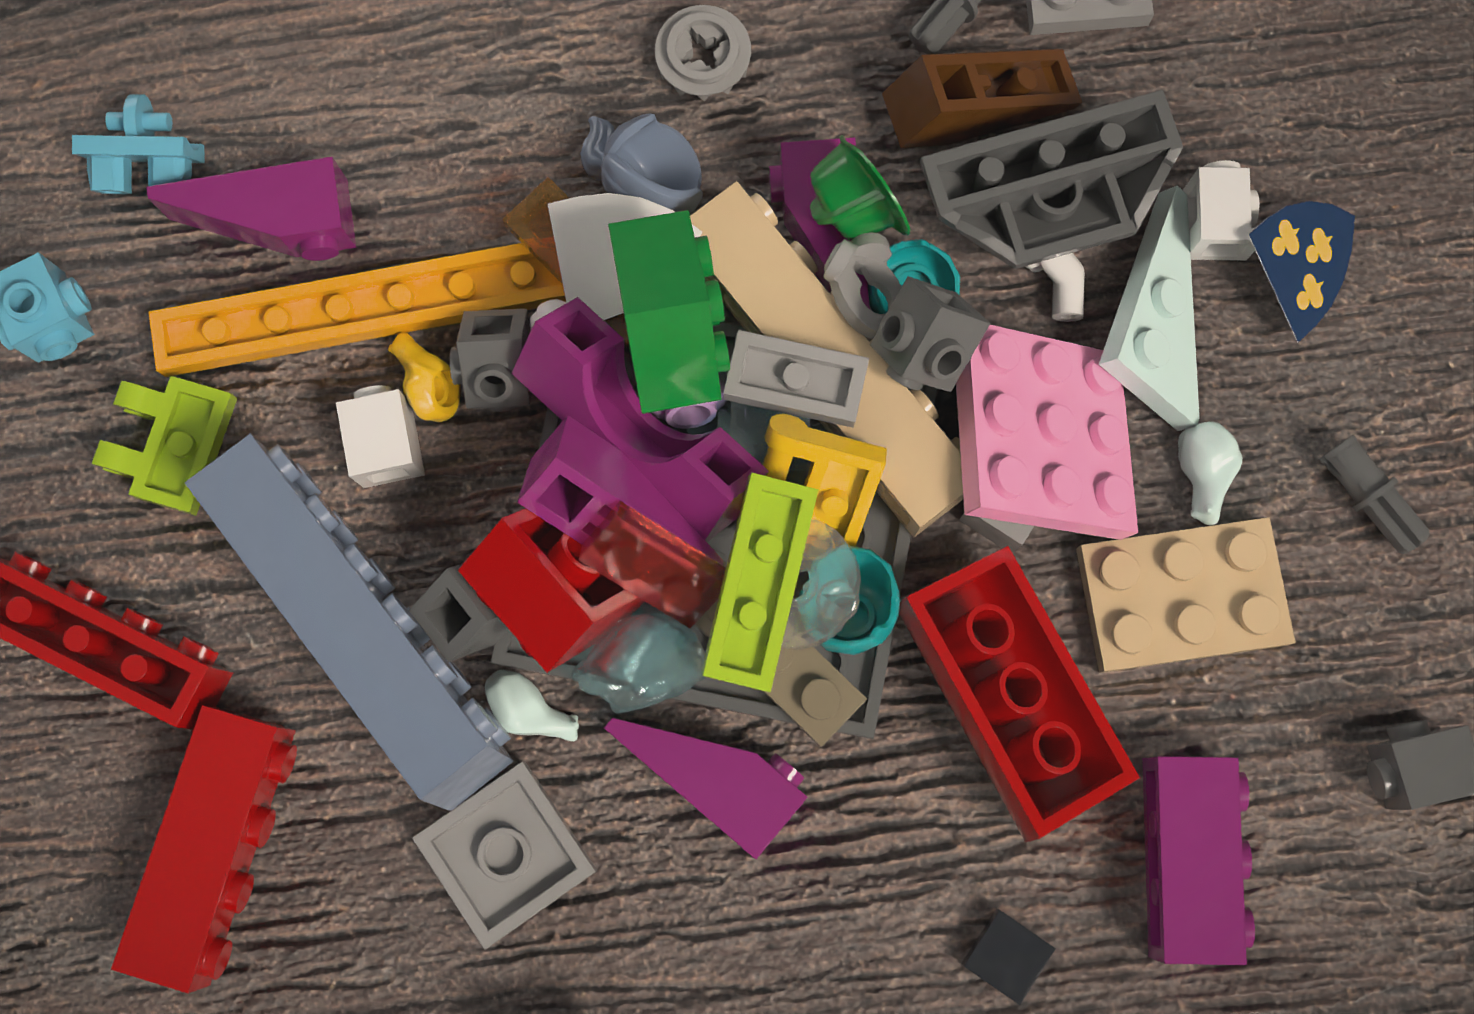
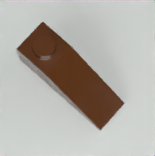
[882,49,1083,149]

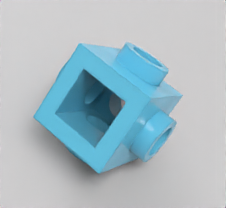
[0,252,95,363]

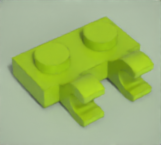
[91,376,237,516]

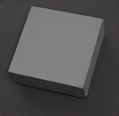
[959,513,1034,553]

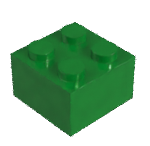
[608,210,730,414]

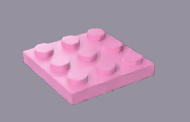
[956,325,1138,540]

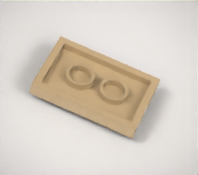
[1076,517,1295,673]

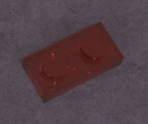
[578,500,726,629]

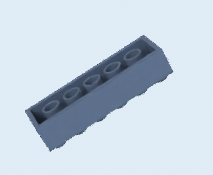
[185,434,513,811]

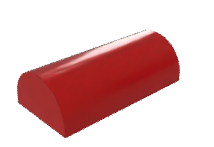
[899,546,1140,842]

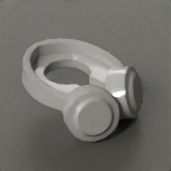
[823,232,901,339]

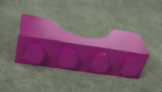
[511,297,769,542]

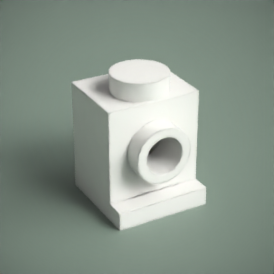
[1183,160,1259,260]

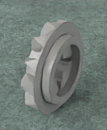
[655,5,751,101]

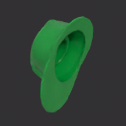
[810,135,910,240]

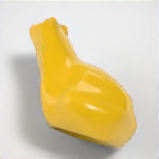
[388,332,461,422]

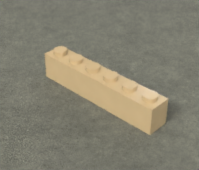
[690,181,963,538]

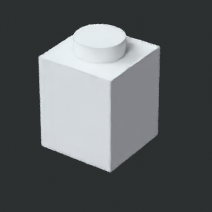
[336,385,425,488]

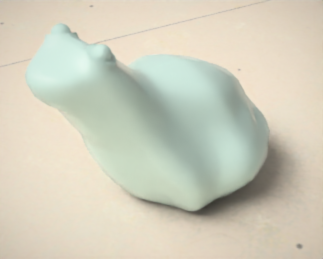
[1178,421,1243,526]
[485,670,579,741]

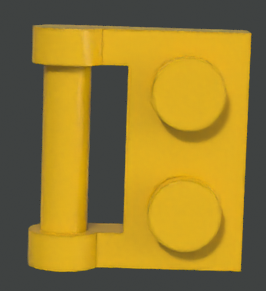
[763,414,887,557]

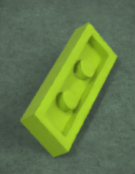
[700,473,819,692]

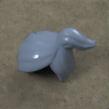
[580,113,703,214]

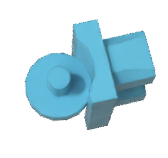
[72,94,205,194]

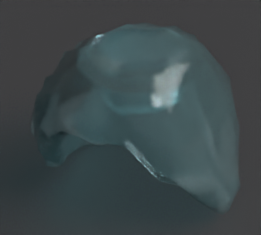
[571,612,707,714]

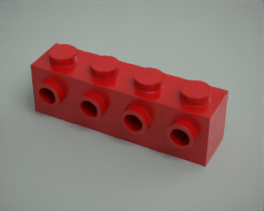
[0,551,234,730]
[111,705,297,993]

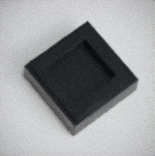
[961,908,1056,1005]

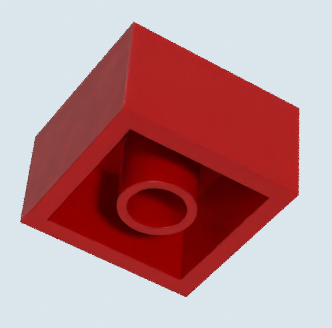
[458,508,654,673]

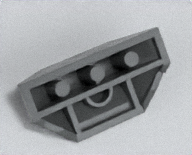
[920,90,1183,269]

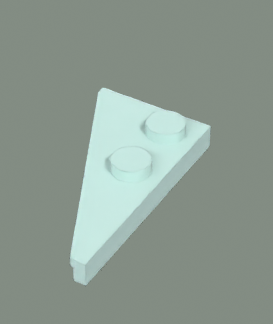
[1099,186,1200,431]

